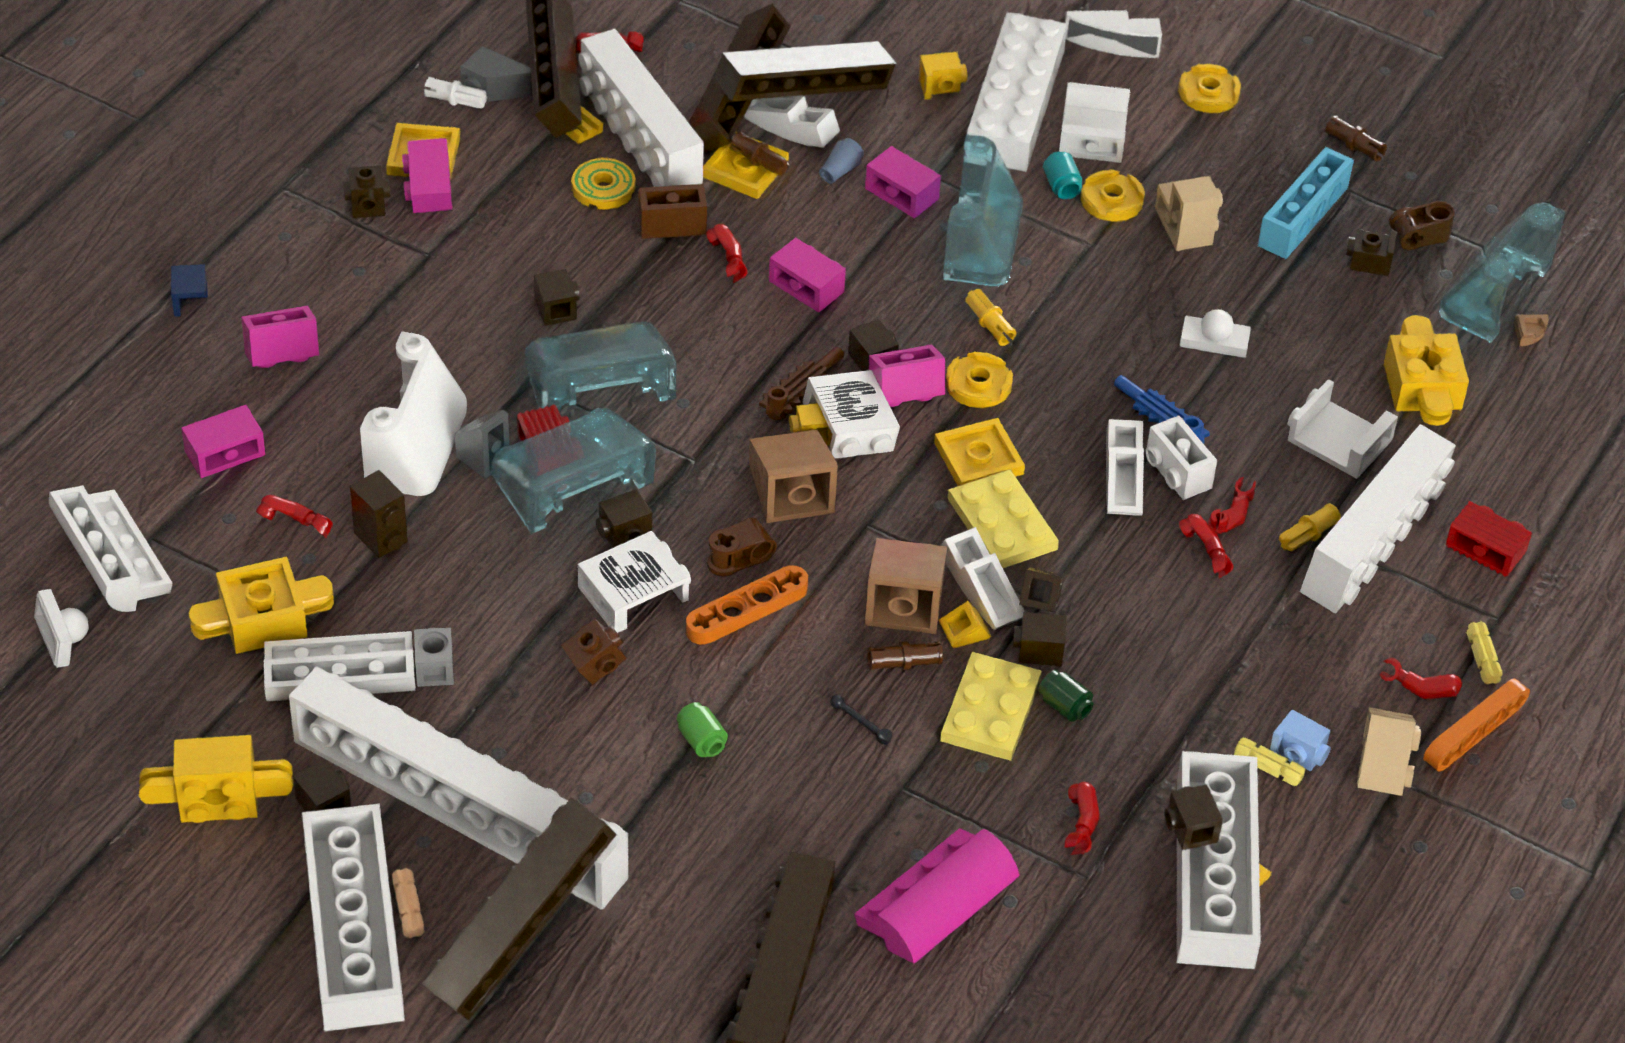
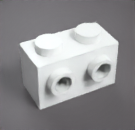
[1145,416,1217,500]

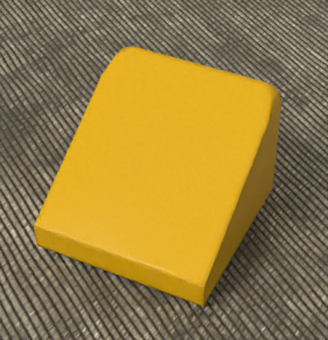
[938,601,991,648]

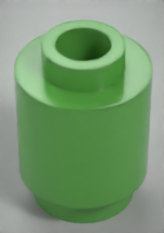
[677,702,728,757]

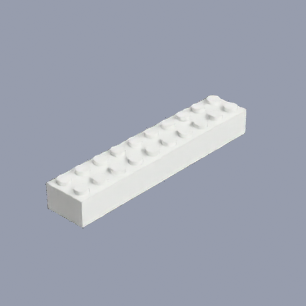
[289,666,628,910]

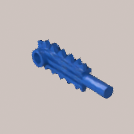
[1114,375,1210,444]

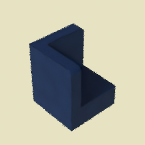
[171,264,208,317]

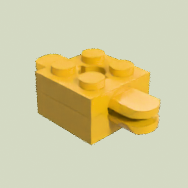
[1384,315,1469,426]
[189,557,334,654]
[139,735,293,823]

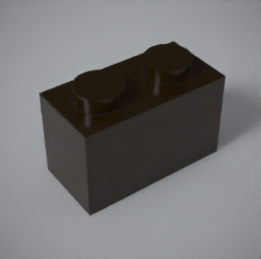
[350,470,408,558]

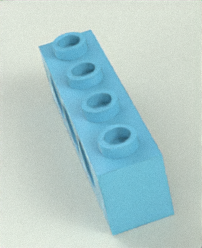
[1258,147,1354,259]

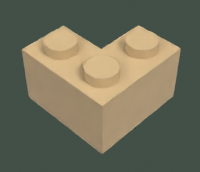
[1155,176,1223,251]
[1356,707,1421,796]

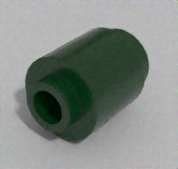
[1039,670,1094,722]

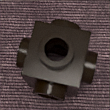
[343,165,390,219]

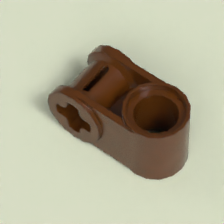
[1389,201,1455,250]
[707,518,777,576]

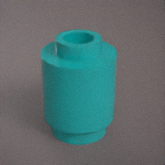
[1043,152,1083,199]

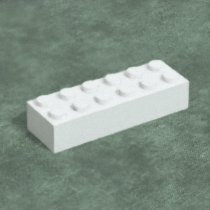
[965,12,1067,172]
[579,29,704,187]
[1300,424,1456,614]
[1177,751,1261,969]
[302,804,404,1031]

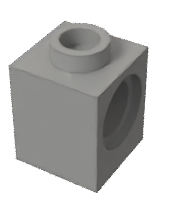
[414,628,454,687]

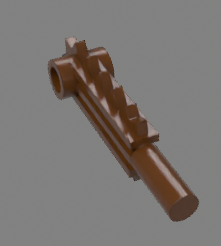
[759,347,844,420]

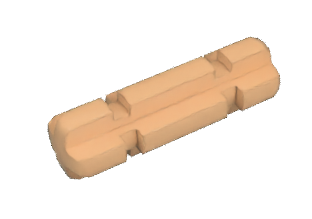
[392,868,424,938]

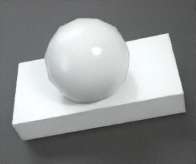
[1180,309,1251,358]
[34,589,89,668]

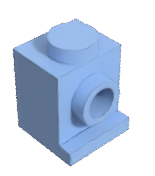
[1270,710,1331,772]

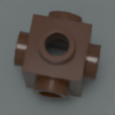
[561,619,627,685]

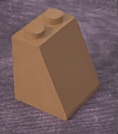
[749,430,838,523]
[865,538,947,634]

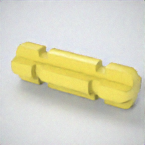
[1466,621,1503,685]
[1234,737,1305,786]

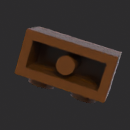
[639,184,707,239]

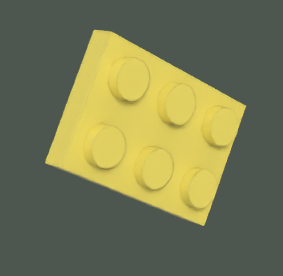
[948,469,1059,568]
[940,652,1042,761]

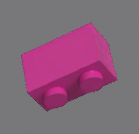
[402,138,452,213]
[865,146,941,218]
[769,238,846,313]
[241,306,319,368]
[869,345,945,407]
[181,405,265,478]

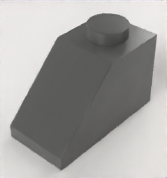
[460,46,533,102]
[455,410,510,479]

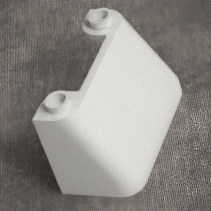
[360,331,467,496]

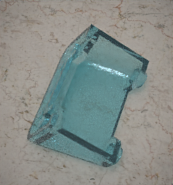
[943,134,1023,286]
[1439,202,1566,342]
[525,321,676,411]
[491,408,656,534]

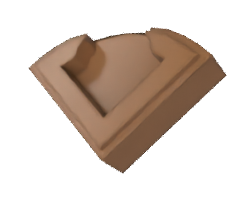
[1514,315,1549,346]

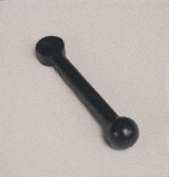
[830,694,892,745]

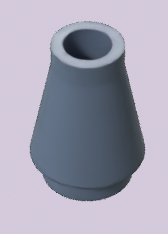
[819,138,864,184]

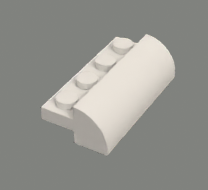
[49,486,172,612]
[264,631,415,701]

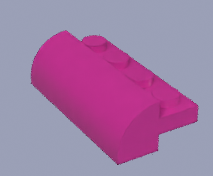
[854,828,1019,963]

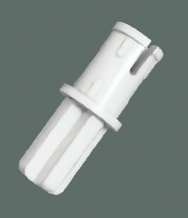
[424,77,487,108]

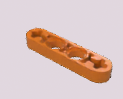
[686,565,808,645]
[1423,678,1530,772]

